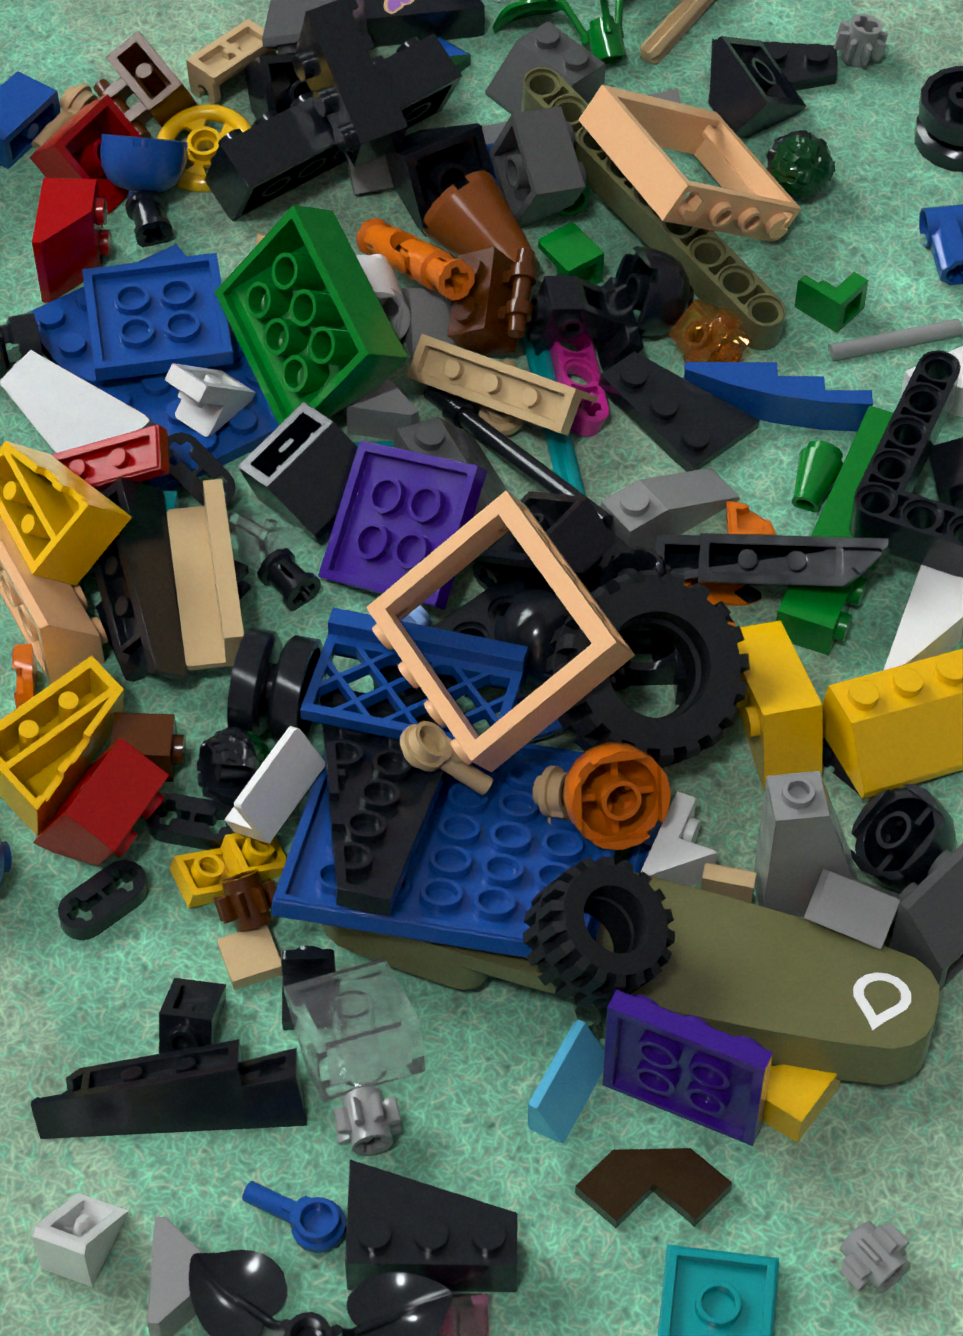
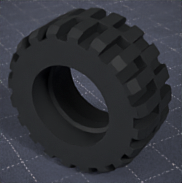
[546,570,750,768]

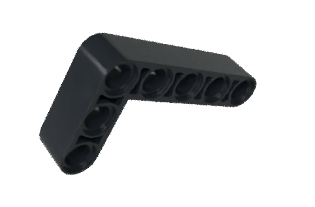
[849,350,963,577]

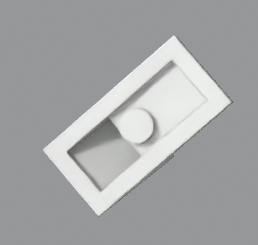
[165,363,256,437]
[641,791,717,886]

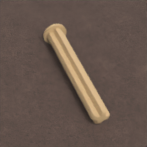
[640,0,714,65]

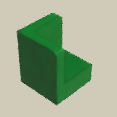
[538,221,604,285]
[795,272,868,333]

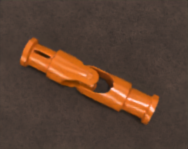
[356,218,475,300]

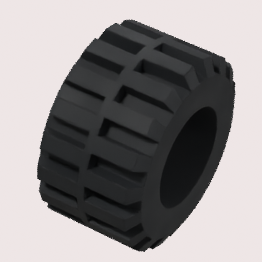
[523,856,675,1008]

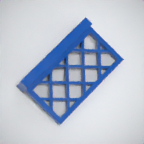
[300,607,528,740]

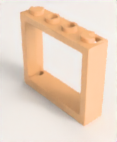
[579,85,801,242]
[366,490,635,772]

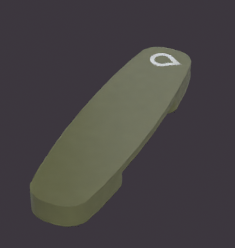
[322,872,940,1085]

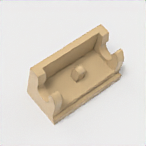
[186,19,276,105]

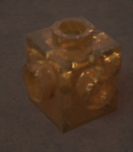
[668,299,752,362]

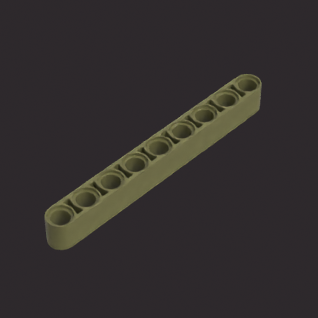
[521,67,786,351]

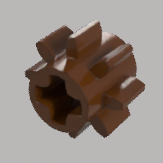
[213,869,277,932]

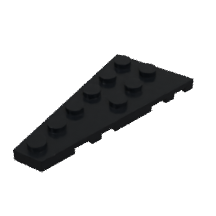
[320,689,465,916]

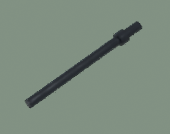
[424,385,613,529]

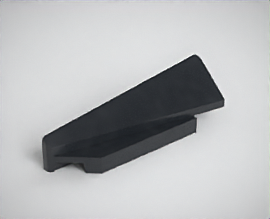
[93,477,187,679]
[655,533,892,588]
[31,1039,307,1139]

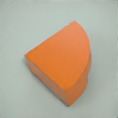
[725,501,776,535]
[12,644,38,709]

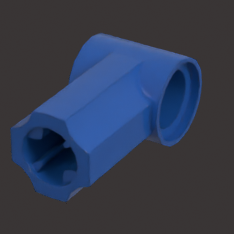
[919,204,963,285]

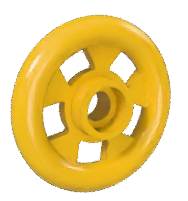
[157,104,252,193]

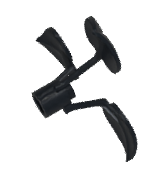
[189,1250,452,1336]

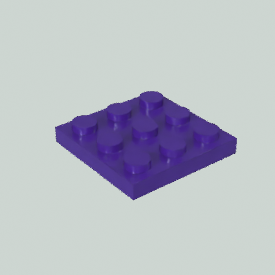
[318,440,487,610]
[602,990,773,1146]

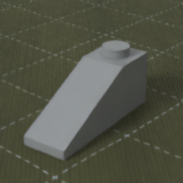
[601,468,740,550]

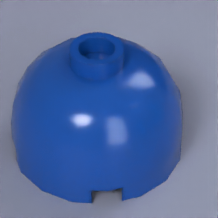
[100,134,188,198]

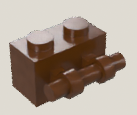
[94,31,198,138]
[447,247,538,357]

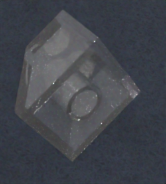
[284,958,425,1102]

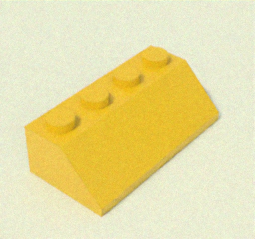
[822,648,963,799]

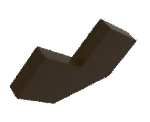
[575,1148,732,1228]

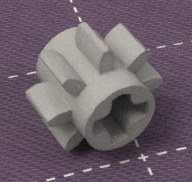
[834,14,888,67]
[333,1087,402,1155]
[840,1221,910,1292]

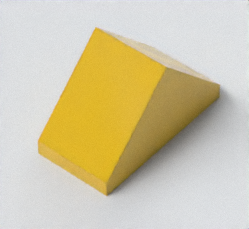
[762,1065,840,1143]

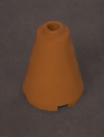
[423,170,540,287]

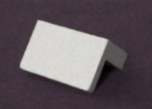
[225,726,325,844]

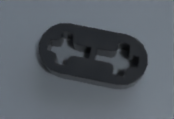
[168,432,236,506]
[146,793,235,850]
[58,860,148,940]

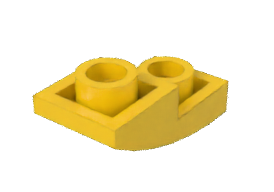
[169,833,287,908]

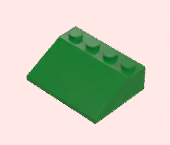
[214,205,408,425]

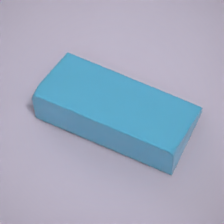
[528,1019,605,1143]

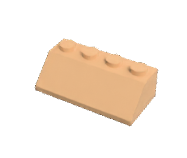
[0,516,108,684]

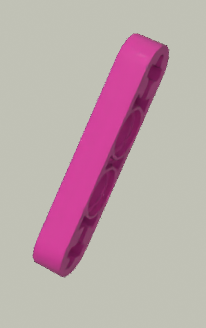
[549,333,609,437]

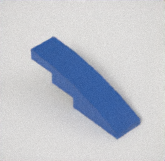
[684,362,873,432]

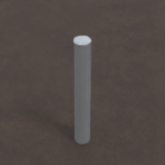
[828,319,962,362]

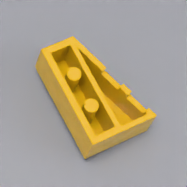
[0,441,132,586]
[732,620,823,791]
[0,655,124,836]

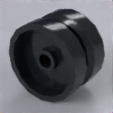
[915,66,963,172]
[227,627,323,744]

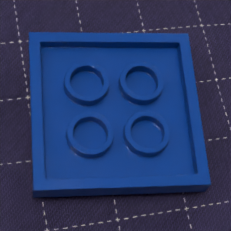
[82,253,234,381]

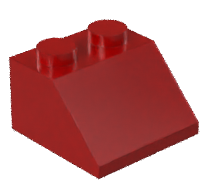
[29,94,143,214]
[32,178,112,303]
[33,737,169,866]

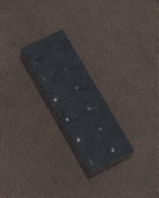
[204,34,462,221]

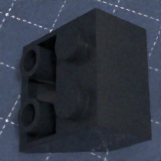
[237,402,358,541]

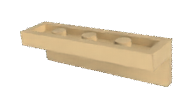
[406,334,598,436]
[167,479,244,670]

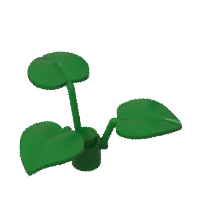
[493,0,627,64]

